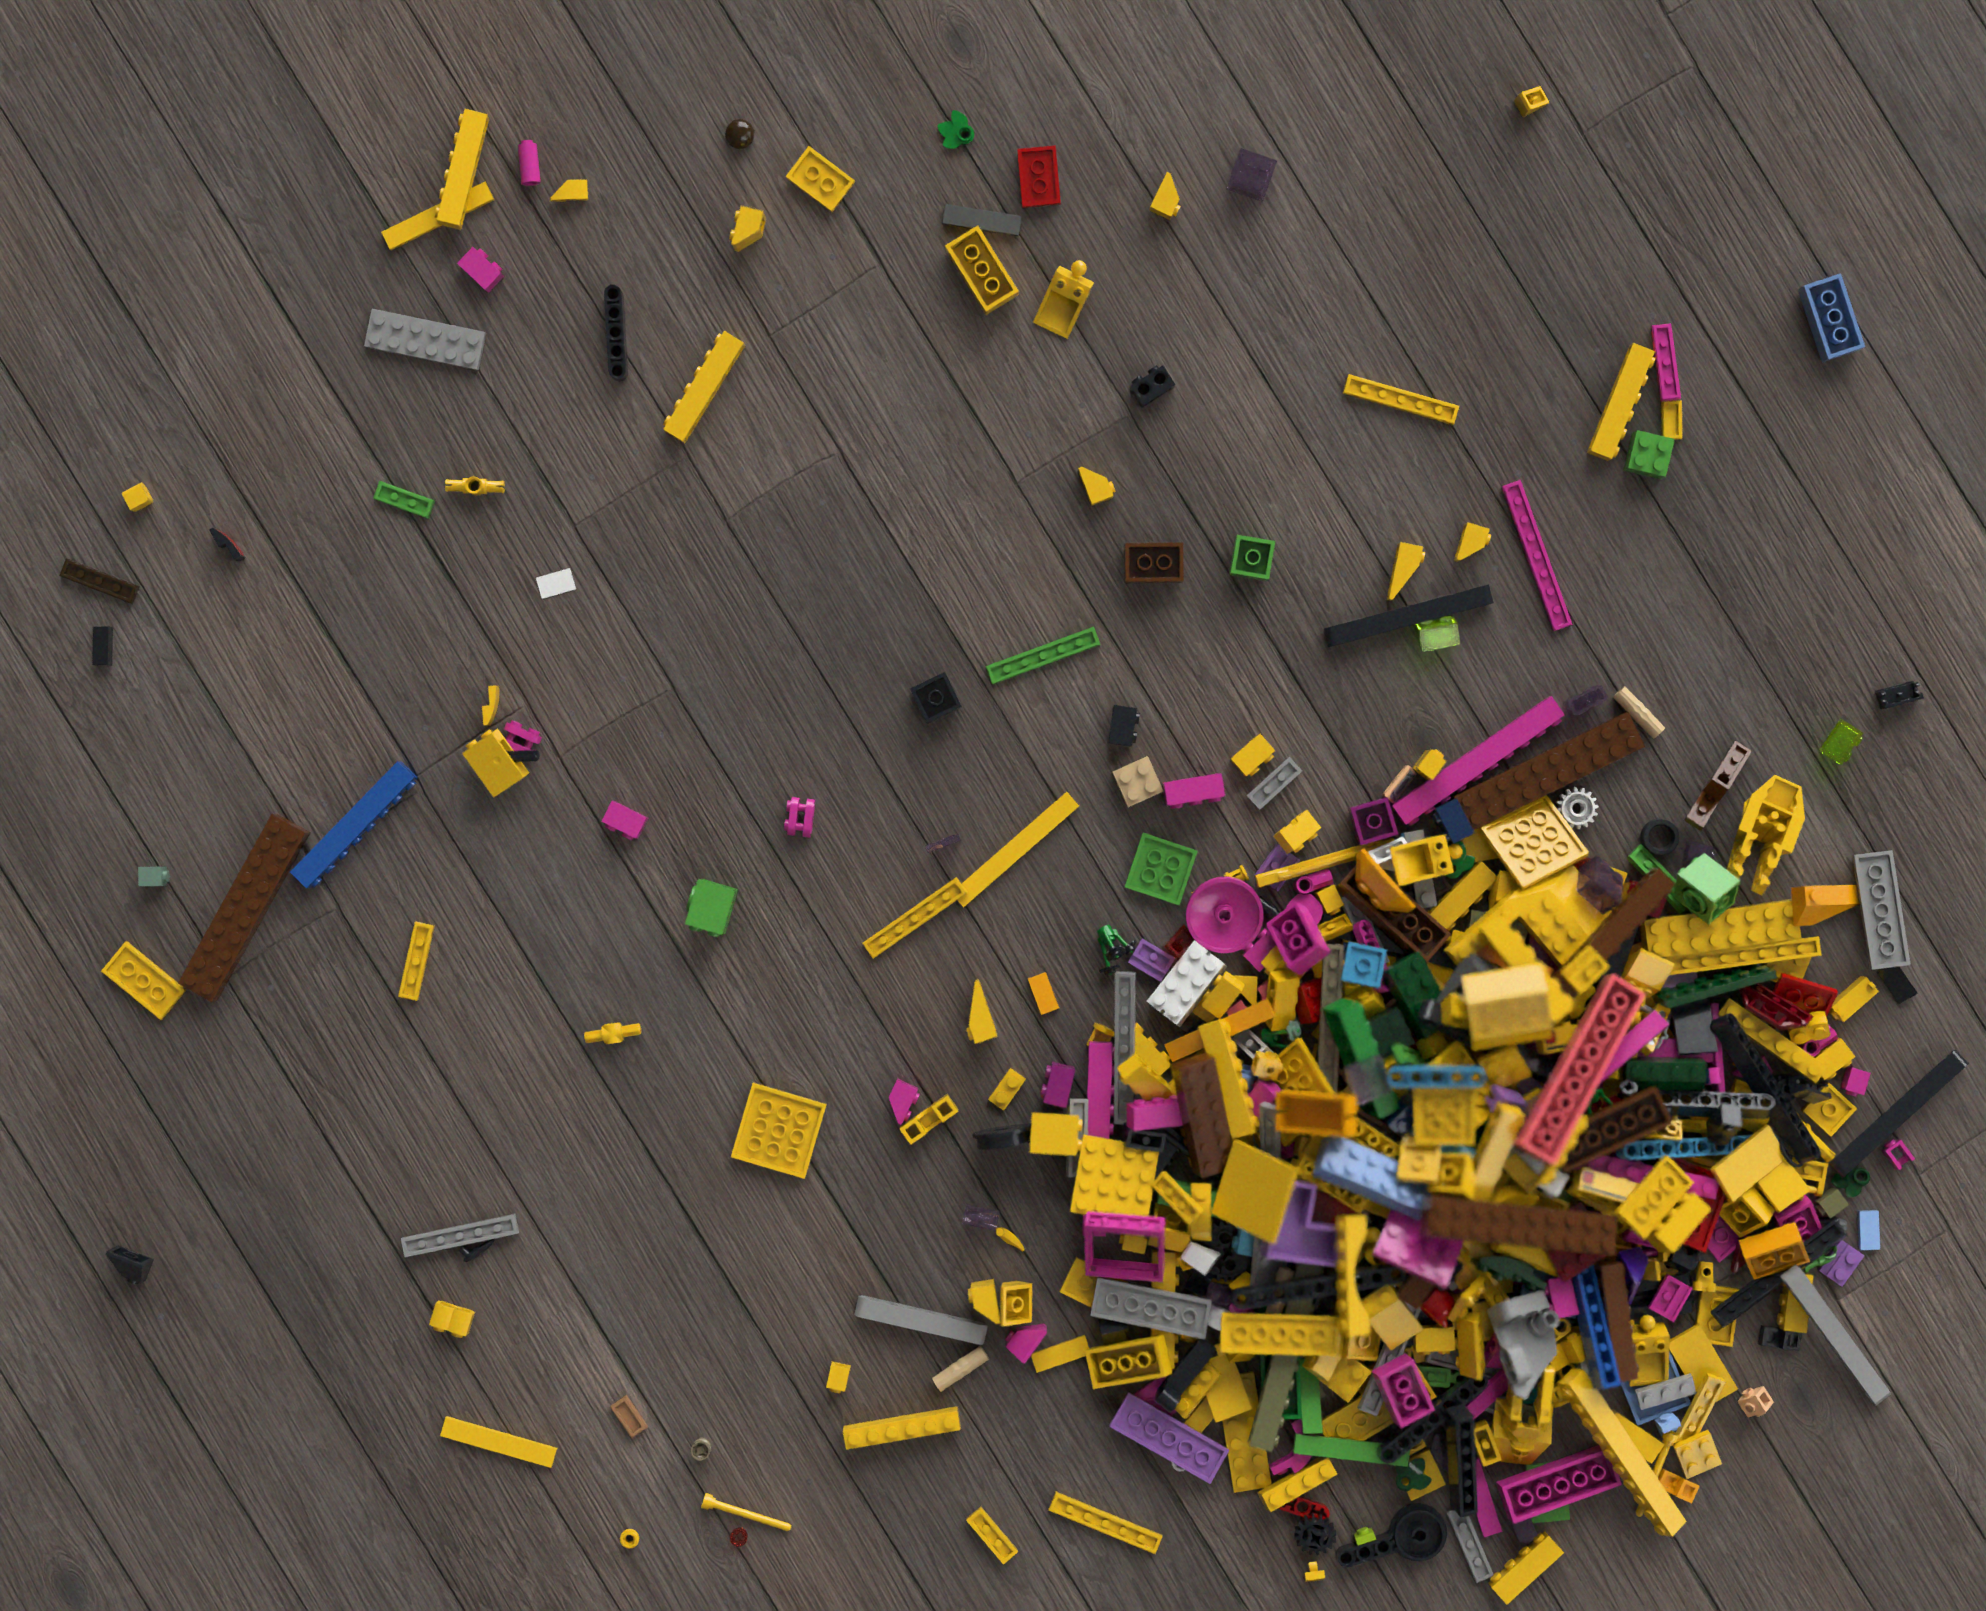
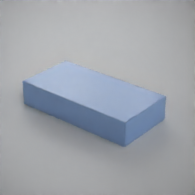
[1857,1210,1880,1250]

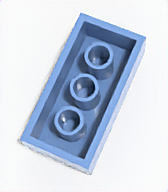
[1798,273,1865,362]

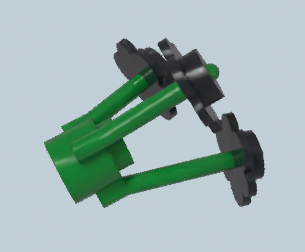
[1097,925,1137,975]

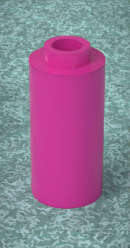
[518,140,541,186]

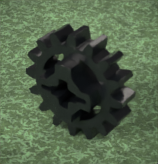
[1294,1513,1336,1556]

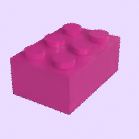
[1162,773,1225,809]
[1266,901,1331,975]
[1372,1353,1435,1428]

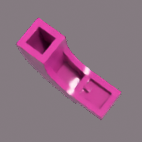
[1269,1419,1315,1475]

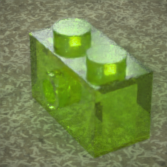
[1416,616,1460,652]
[1819,718,1863,765]

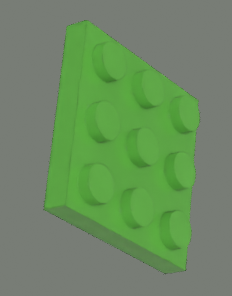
[1124,833,1198,905]

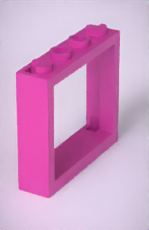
[1084,1211,1165,1282]

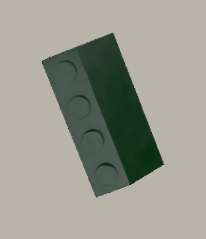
[1623,1057,1706,1093]

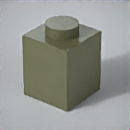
[1814,1187,1849,1219]

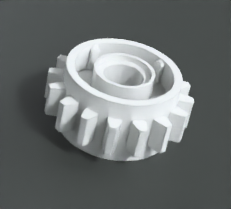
[1556,787,1598,829]

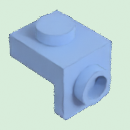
[1654,1412,1681,1436]

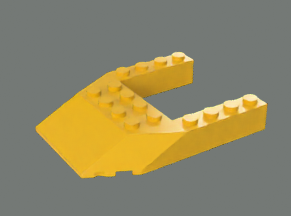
[1444,864,1612,998]

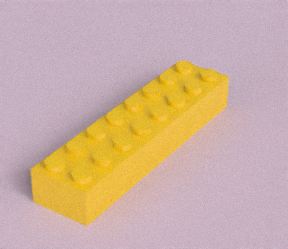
[1639,899,1801,957]

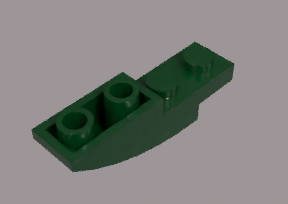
[1470,1256,1547,1292]

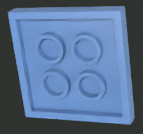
[1620,1350,1691,1426]

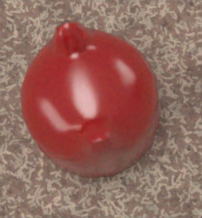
[1419,1285,1457,1328]

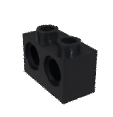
[1130,365,1176,408]

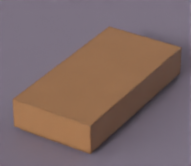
[610,1395,648,1438]

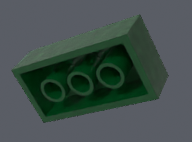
[1382,951,1442,1040]

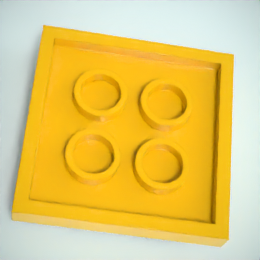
[1414,1087,1475,1145]

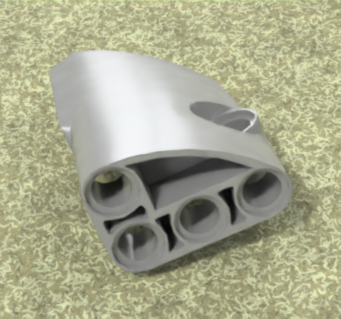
[1486,1290,1559,1400]

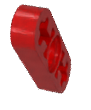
[1279,1496,1330,1519]

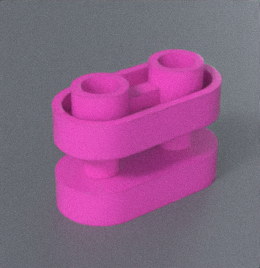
[504,720,542,751]
[784,797,815,838]

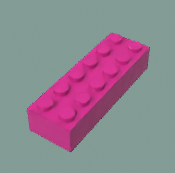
[1496,1445,1622,1524]

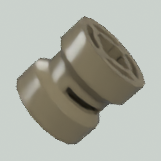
[691,1438,712,1461]

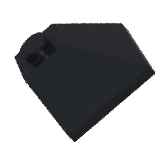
[105,1245,154,1285]

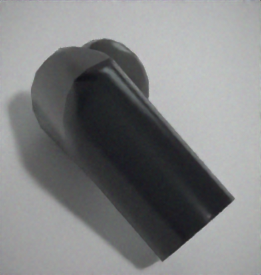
[1819,1216,1847,1231]

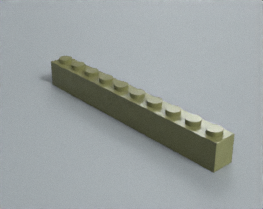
[1248,1262,1325,1452]

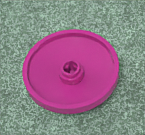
[1186,877,1264,953]

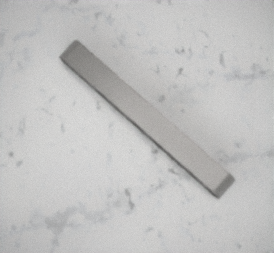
[1780,1264,1891,1406]

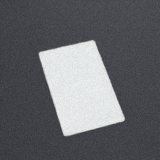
[536,568,576,599]

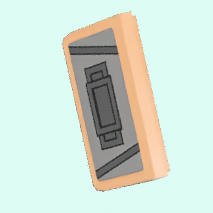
[1382,765,1416,803]

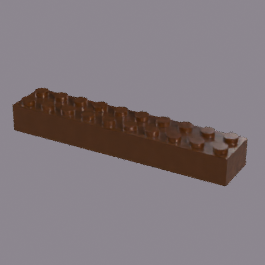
[1451,712,1645,830]
[178,814,311,1002]
[1420,1196,1617,1256]

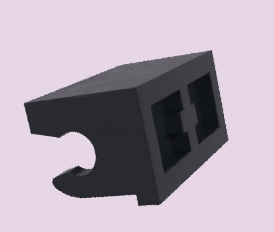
[1875,681,1924,709]
[1788,1074,1831,1104]

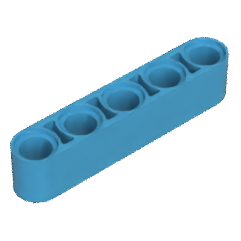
[1387,1066,1486,1087]

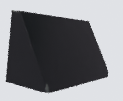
[92,626,113,666]
[1876,967,1918,1004]

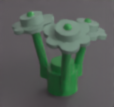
[1261,1012,1304,1049]

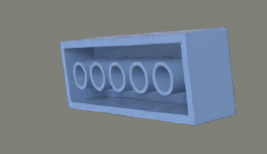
[1313,1136,1432,1220]

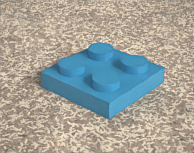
[1340,942,1387,989]

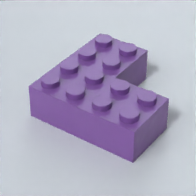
[1259,1179,1337,1267]

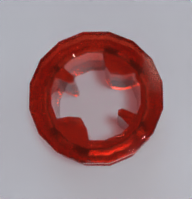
[730,1527,748,1547]

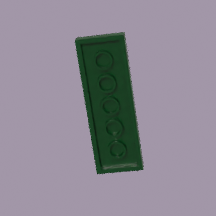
[1652,964,1777,1008]

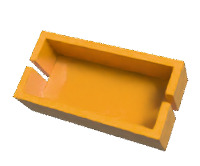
[1275,1090,1357,1137]

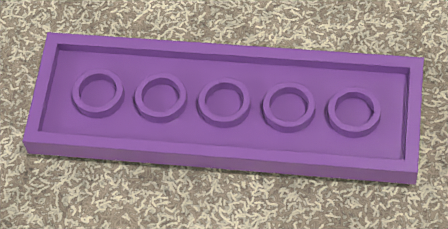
[1109,1392,1229,1484]

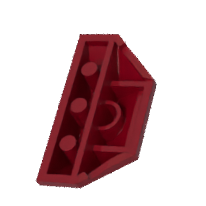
[1739,983,1814,1031]

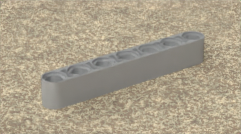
[854,1295,988,1345]

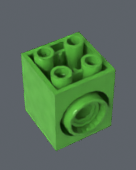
[1673,853,1740,925]
[685,879,739,937]

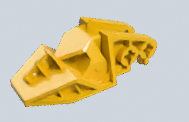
[1727,775,1805,895]
[1491,1365,1554,1465]

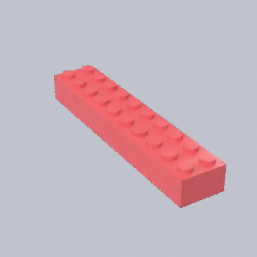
[1513,974,1646,1165]

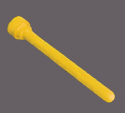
[1636,1431,1679,1517]
[701,1493,791,1531]

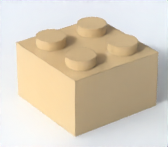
[1112,756,1163,807]

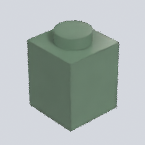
[138,866,170,886]

